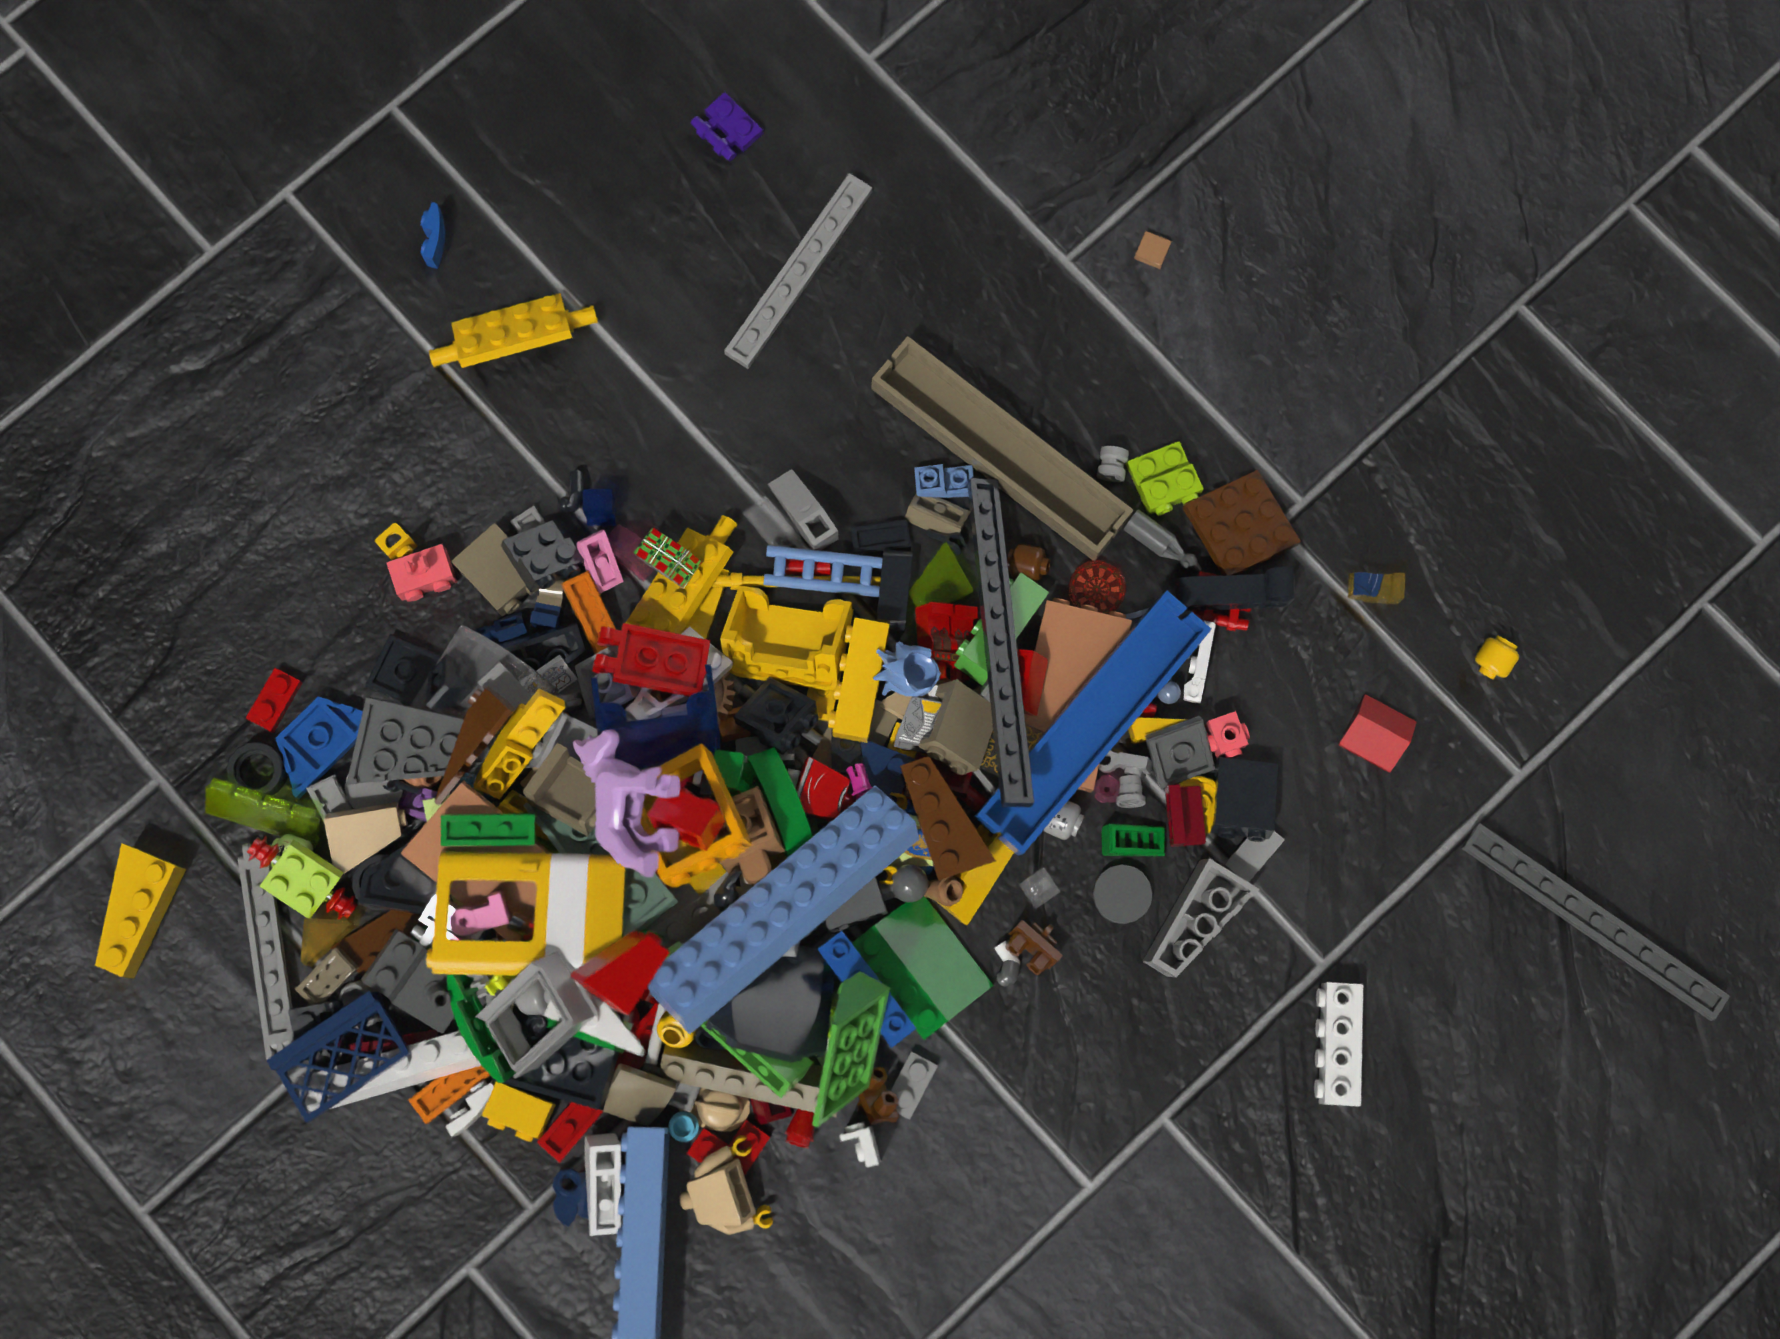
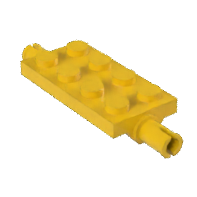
[429,293,598,368]
[626,515,738,634]

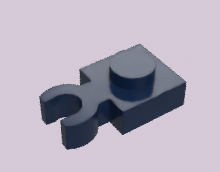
[475,612,527,647]

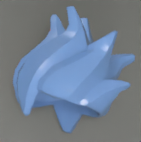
[873,642,941,697]

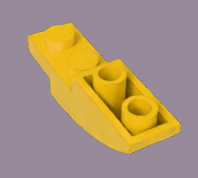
[473,688,565,799]

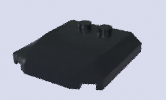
[705,945,834,1063]

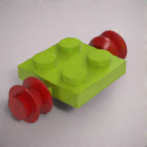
[247,836,358,920]

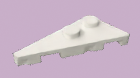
[544,981,645,1056]

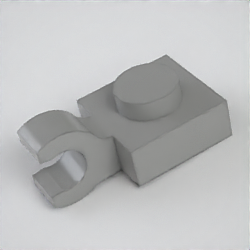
[1098,750,1152,777]

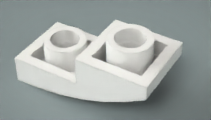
[445,1080,496,1137]

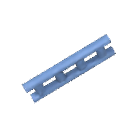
[763,545,883,597]

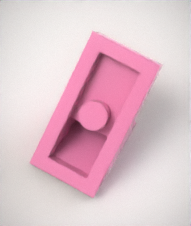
[577,530,624,594]

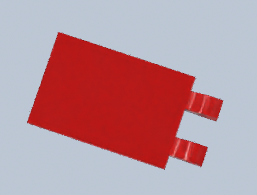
[592,623,710,699]

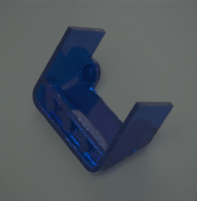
[591,664,721,771]

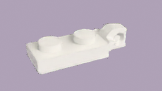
[1184,621,1216,704]

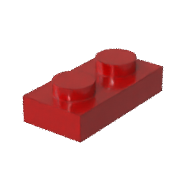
[246,668,303,733]

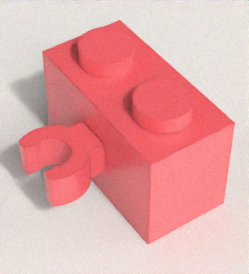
[386,544,457,602]

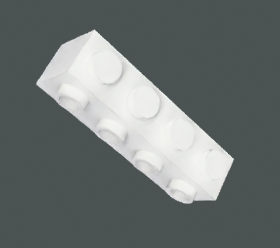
[1314,982,1363,1106]

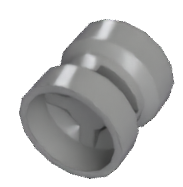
[1097,446,1129,482]

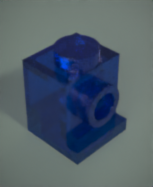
[583,489,616,526]

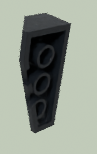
[461,623,585,693]

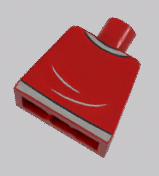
[795,757,856,821]

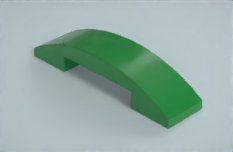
[746,747,813,859]
[447,974,516,1083]

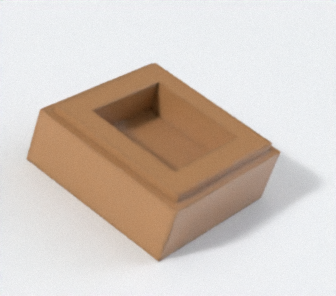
[1134,231,1172,269]

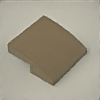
[601,1063,676,1127]

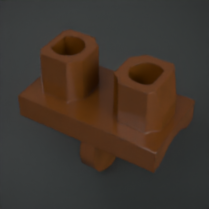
[1005,920,1063,975]
[856,1067,899,1125]

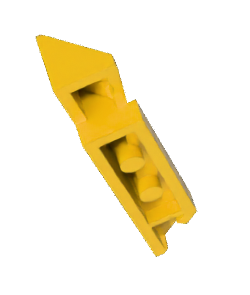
[937,824,1014,925]

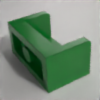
[709,750,754,797]

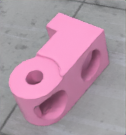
[449,889,511,936]

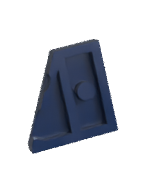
[861,741,915,803]

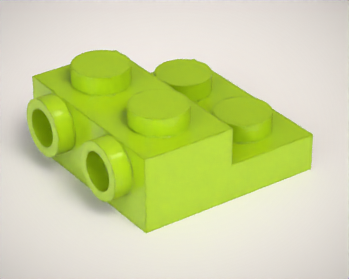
[1126,441,1203,516]

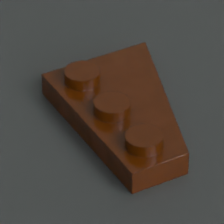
[330,910,425,976]

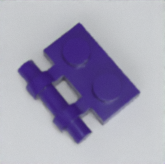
[691,92,763,162]

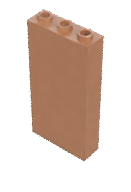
[1024,598,1132,792]
[401,780,553,942]

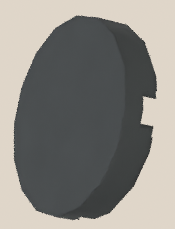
[1093,864,1153,924]

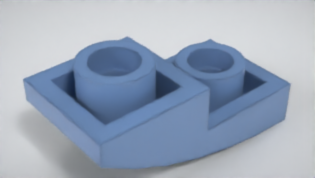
[915,464,974,498]

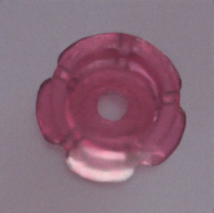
[1093,775,1120,803]

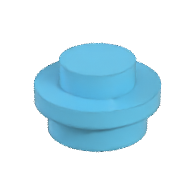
[669,1111,699,1142]

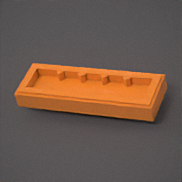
[561,571,616,654]
[408,1065,491,1124]

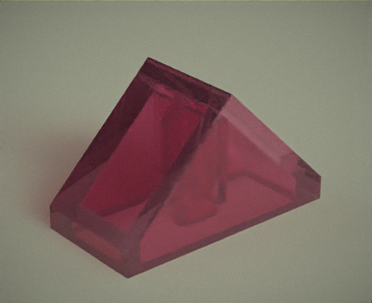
[607,524,654,582]

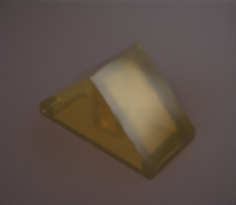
[301,918,357,967]

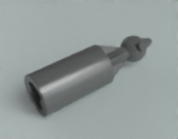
[1123,509,1202,572]

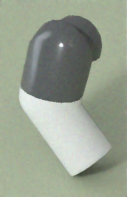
[994,940,1020,987]

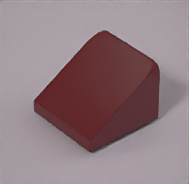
[750,1098,793,1125]

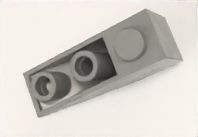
[768,469,839,551]

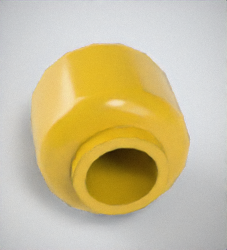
[1475,635,1519,680]
[656,1009,697,1048]

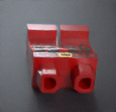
[915,602,978,683]

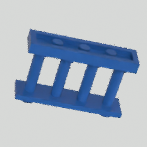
[818,931,916,1048]

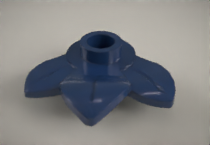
[553,1169,589,1227]

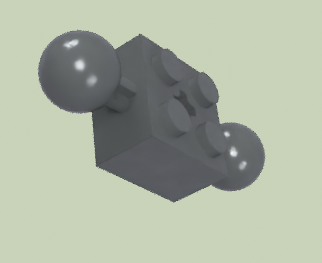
[803,864,929,939]

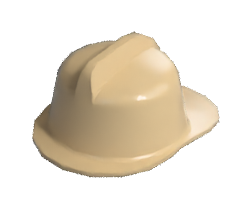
[679,1088,750,1132]

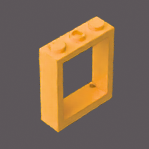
[640,743,753,888]

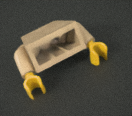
[679,1135,773,1235]

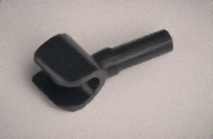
[926,529,966,556]
[383,779,422,795]

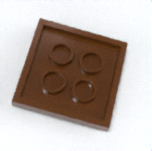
[1183,470,1301,576]

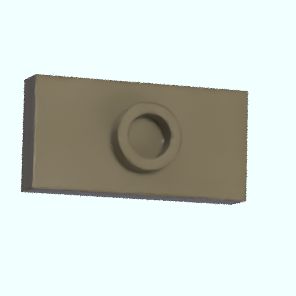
[295,946,359,1004]

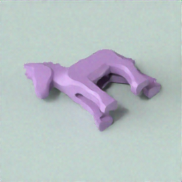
[573,729,680,877]

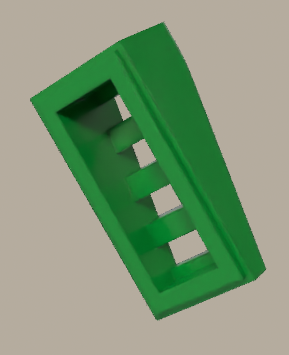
[1102,824,1165,856]

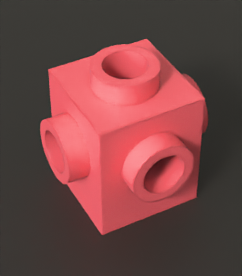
[1204,711,1250,758]

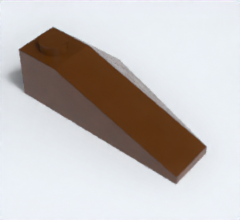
[434,686,516,806]

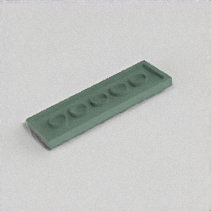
[523,802,678,936]

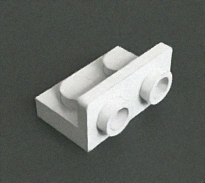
[840,1122,881,1167]

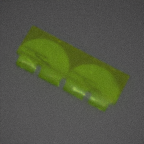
[205,778,320,848]

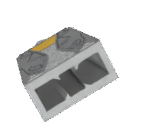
[894,685,942,754]

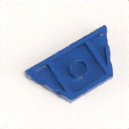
[275,697,363,799]

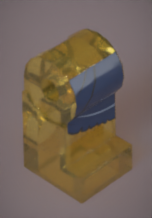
[1348,572,1405,605]

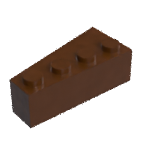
[900,756,996,880]

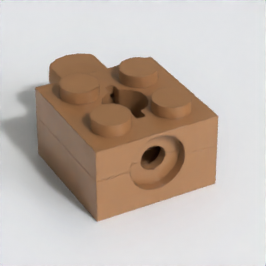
[713,786,784,887]

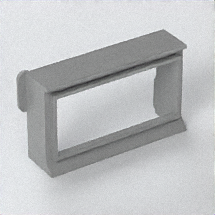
[476,952,599,1078]

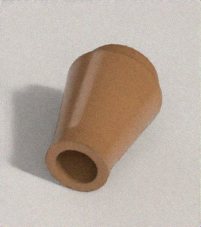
[924,877,963,906]

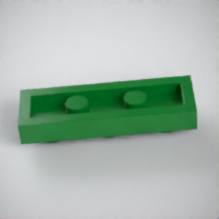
[441,813,535,846]

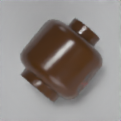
[1007,544,1051,583]

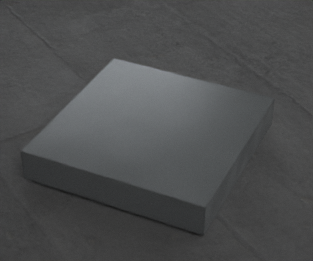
[1145,716,1215,789]

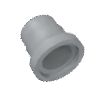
[1116,775,1146,808]

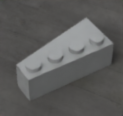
[1142,858,1260,977]

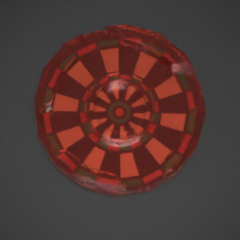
[1068,560,1126,615]

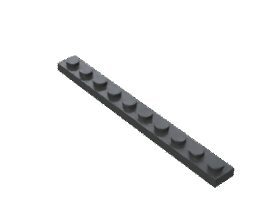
[1461,823,1730,1021]

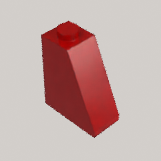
[569,930,670,1016]

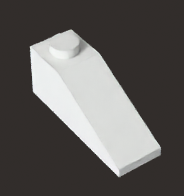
[585,1133,621,1236]

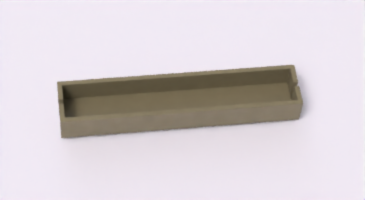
[872,336,1133,562]

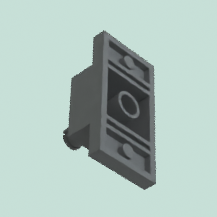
[361,928,488,1034]

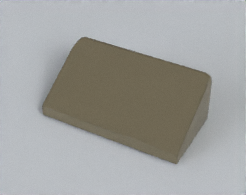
[905,493,970,536]

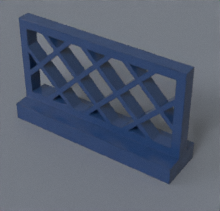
[266,991,412,1123]

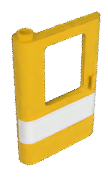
[426,851,625,975]

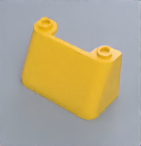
[720,585,852,690]

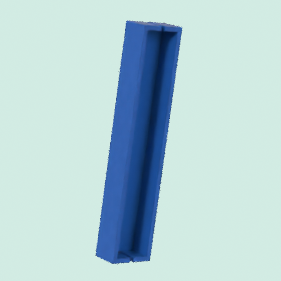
[973,591,1212,856]

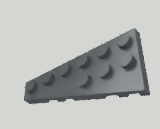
[346,696,535,785]

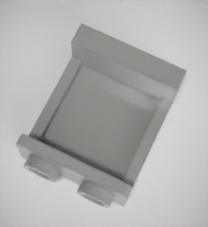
[529,712,623,768]

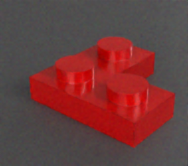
[686,1120,771,1176]

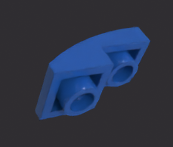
[421,202,445,269]

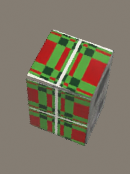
[634,527,702,588]

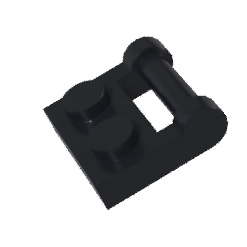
[288,998,353,1069]

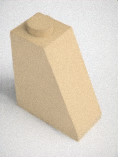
[324,802,407,874]

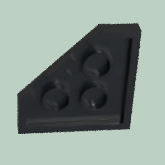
[358,842,452,915]

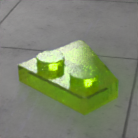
[909,542,973,607]

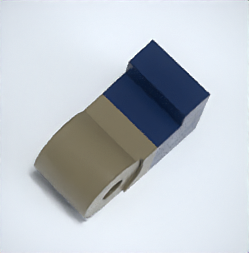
[530,578,567,630]

